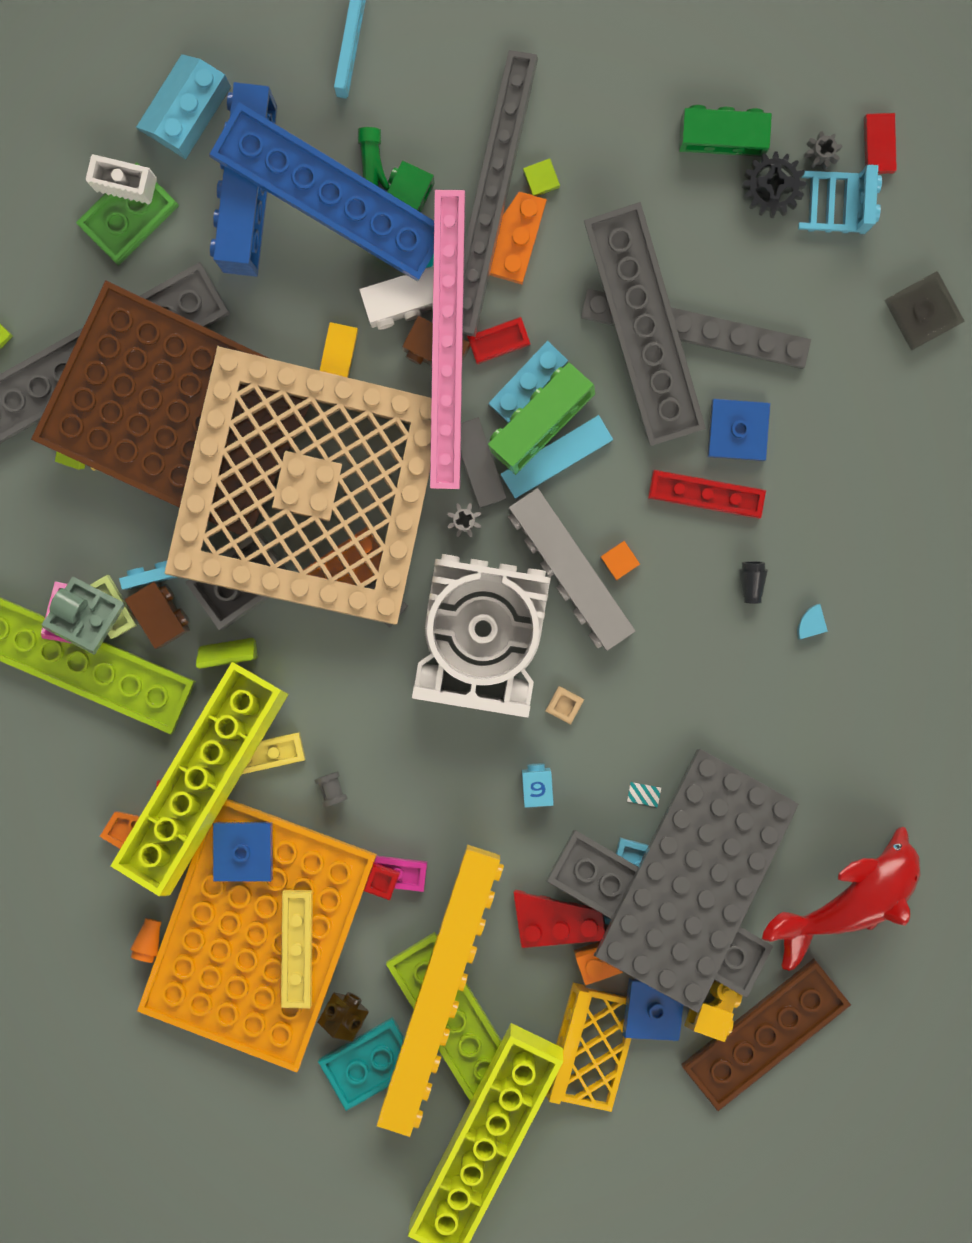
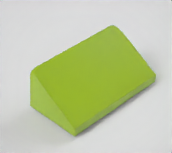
[196,638,258,669]

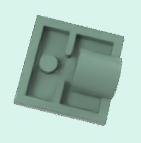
[42,576,125,655]

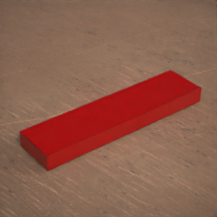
[648,470,766,519]

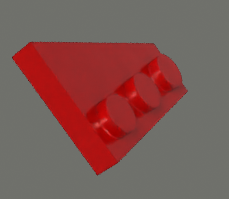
[513,889,606,948]

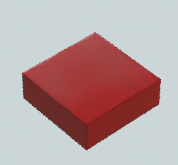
[363,862,400,900]

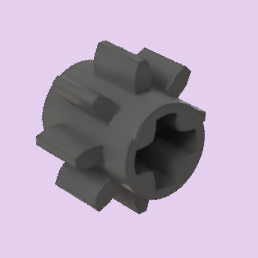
[804,131,842,171]

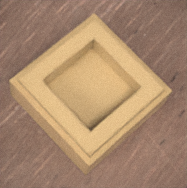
[545,686,584,725]

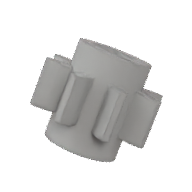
[447,503,481,538]

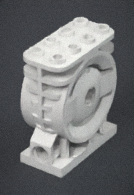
[412,554,551,717]

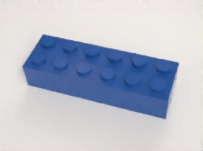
[210,82,277,277]

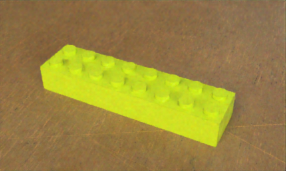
[111,662,289,896]
[408,1023,563,1243]

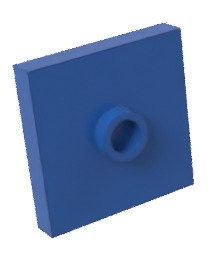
[707,399,770,461]
[213,822,273,881]
[622,978,683,1041]

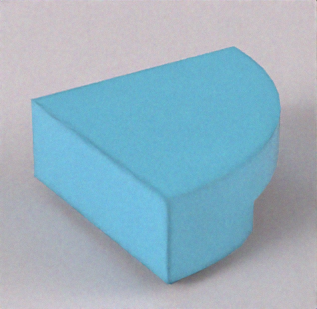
[797,604,828,639]

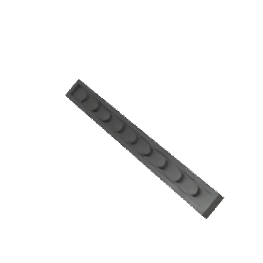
[463,50,538,337]

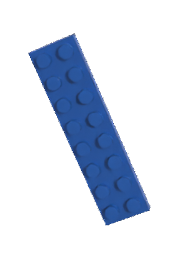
[209,102,434,282]

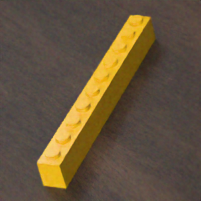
[377,844,504,1137]

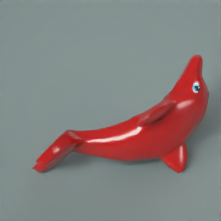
[762,827,920,971]

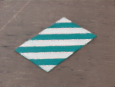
[627,782,661,807]

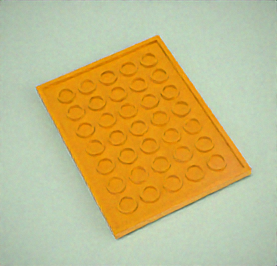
[137,798,377,1072]

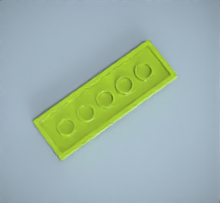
[386,932,502,1102]

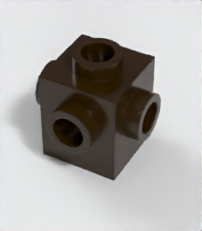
[317,992,369,1042]

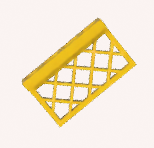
[546,982,632,1112]

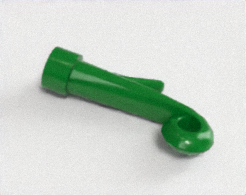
[358,127,390,191]

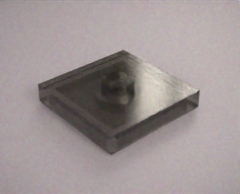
[884,271,965,351]

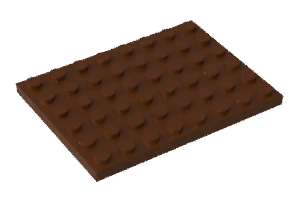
[31,280,311,536]

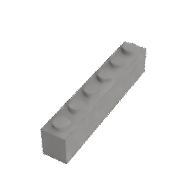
[507,488,635,651]

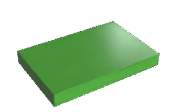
[76,162,179,266]

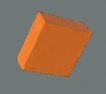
[600,541,640,580]

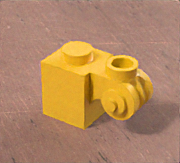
[684,980,742,1042]

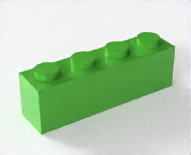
[488,363,595,475]

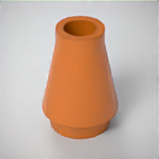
[130,918,162,963]

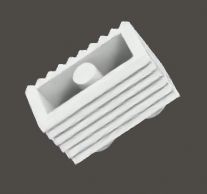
[86,154,157,205]

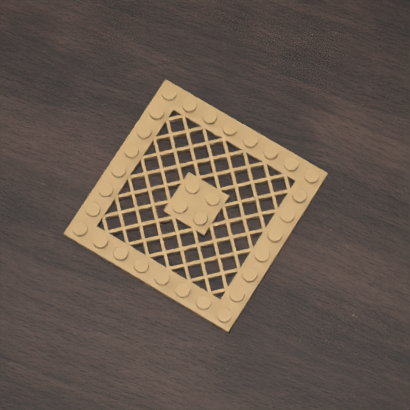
[165,346,432,625]

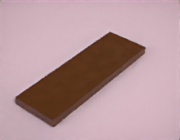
[681,958,851,1111]

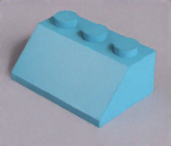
[136,54,231,159]

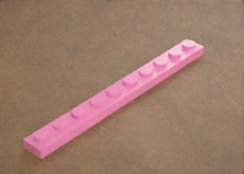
[430,190,465,489]

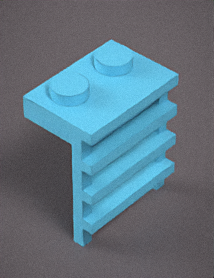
[798,165,882,234]

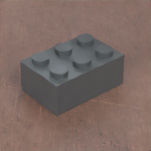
[185,532,287,630]

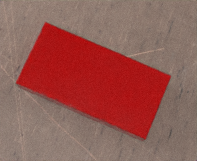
[864,113,897,174]
[467,317,531,364]

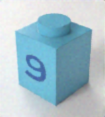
[522,764,554,807]

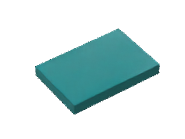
[318,1017,404,1111]

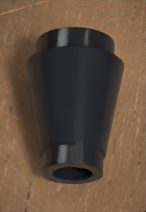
[739,561,768,604]

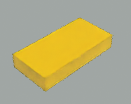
[320,322,358,378]

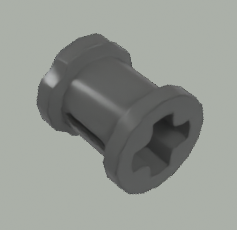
[315,771,348,807]

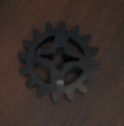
[742,151,807,218]

